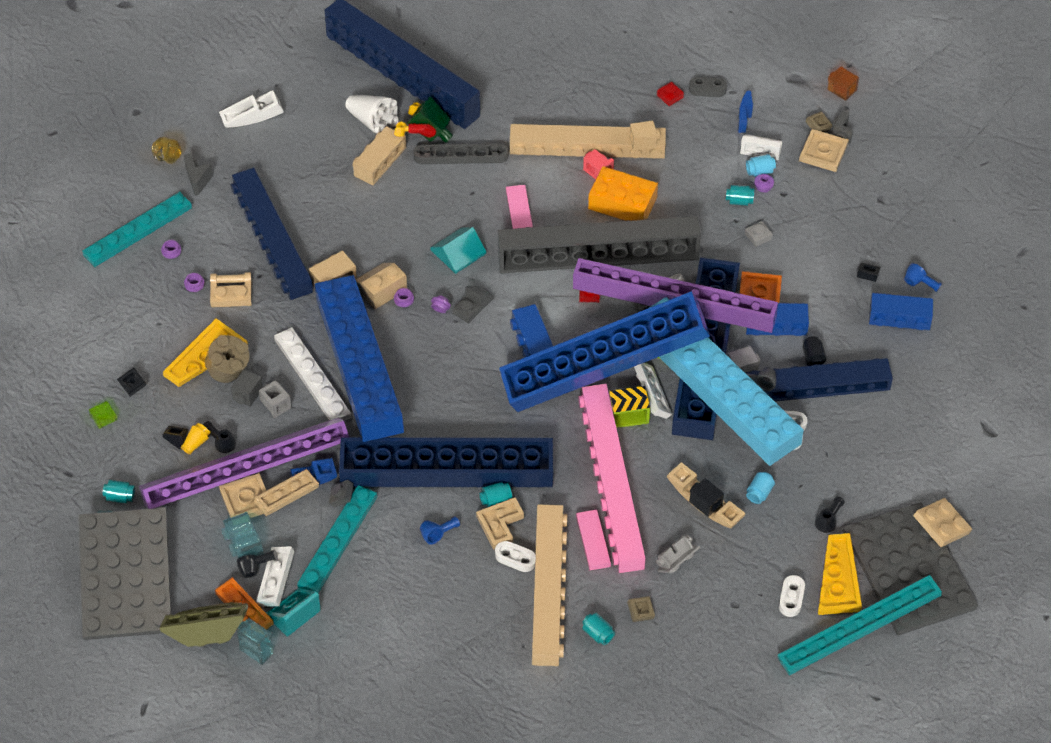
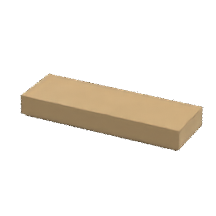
[254,469,319,516]

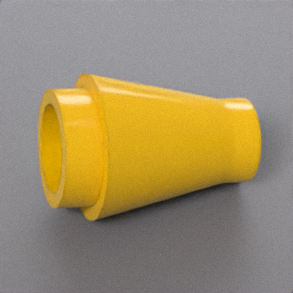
[181,423,210,455]

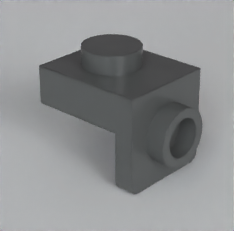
[832,110,853,145]

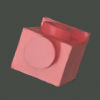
[583,149,614,180]

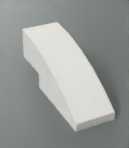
[219,90,284,128]

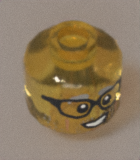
[152,137,181,164]

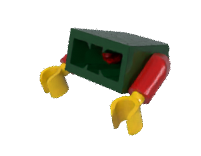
[394,97,453,143]

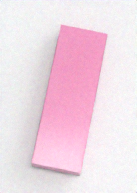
[506,185,533,229]
[576,510,611,571]

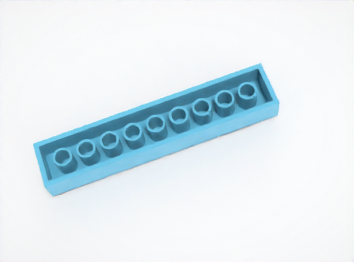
[649,297,804,466]

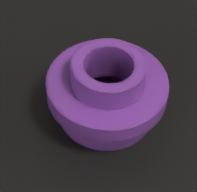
[754,174,774,192]
[161,240,181,259]
[184,273,204,292]
[394,288,414,307]
[431,296,451,313]

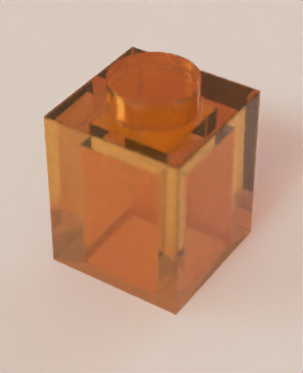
[828,66,859,101]

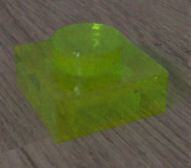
[89,401,117,429]

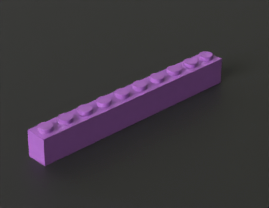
[573,258,778,333]
[139,417,349,509]

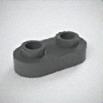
[689,77,727,97]

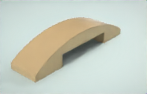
[667,462,746,528]

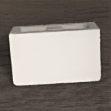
[740,134,782,160]

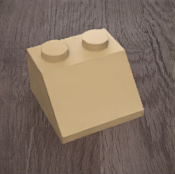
[356,263,407,310]

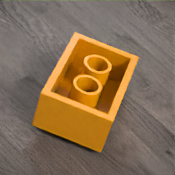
[588,166,658,221]

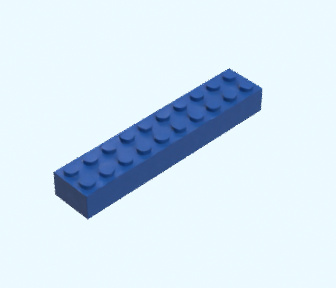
[314,275,404,442]
[499,291,710,412]

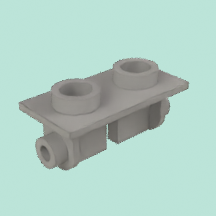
[656,535,700,573]

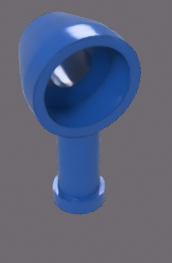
[904,263,942,292]
[420,517,460,545]

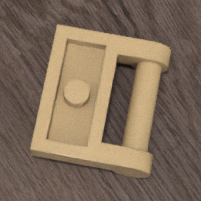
[210,272,252,307]

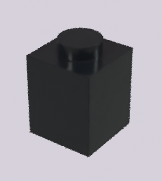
[689,478,724,517]

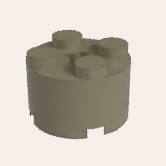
[205,335,250,383]

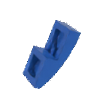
[738,91,753,133]
[290,458,337,485]

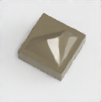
[805,111,832,132]
[627,596,655,622]

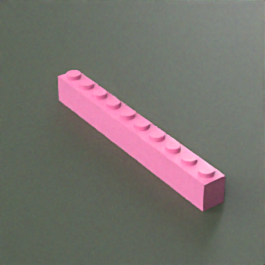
[578,384,645,573]

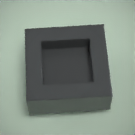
[329,480,353,508]

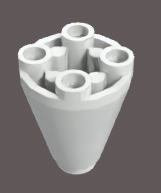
[346,95,399,134]

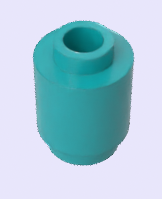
[726,185,754,206]
[103,480,135,504]
[479,482,512,508]
[582,613,615,645]

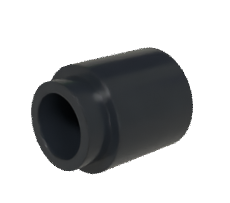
[802,336,827,366]

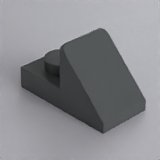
[183,153,213,196]
[453,286,494,324]

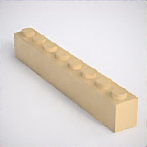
[510,124,666,159]
[532,505,567,666]

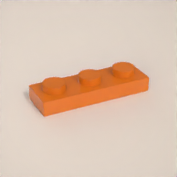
[215,578,273,637]

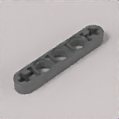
[413,144,509,164]

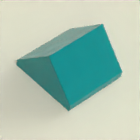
[430,227,486,274]
[266,588,321,637]

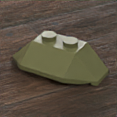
[159,602,248,647]

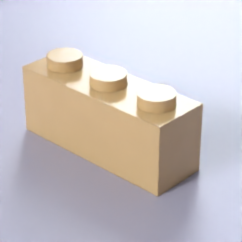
[352,126,406,185]

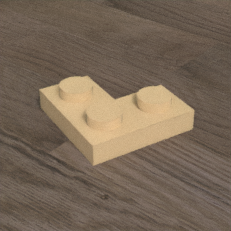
[476,497,524,550]

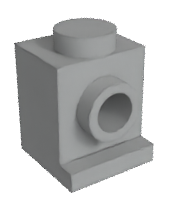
[259,380,291,418]

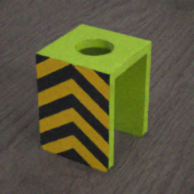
[609,386,650,428]

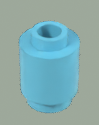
[746,154,776,177]
[746,472,775,504]

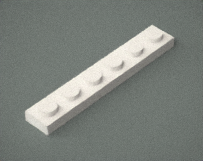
[274,327,351,421]

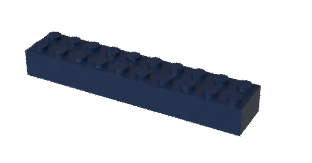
[325,0,480,129]
[672,257,740,440]
[339,437,553,487]

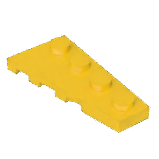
[163,318,248,387]
[818,533,862,615]

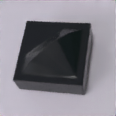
[857,263,881,282]
[117,368,147,397]

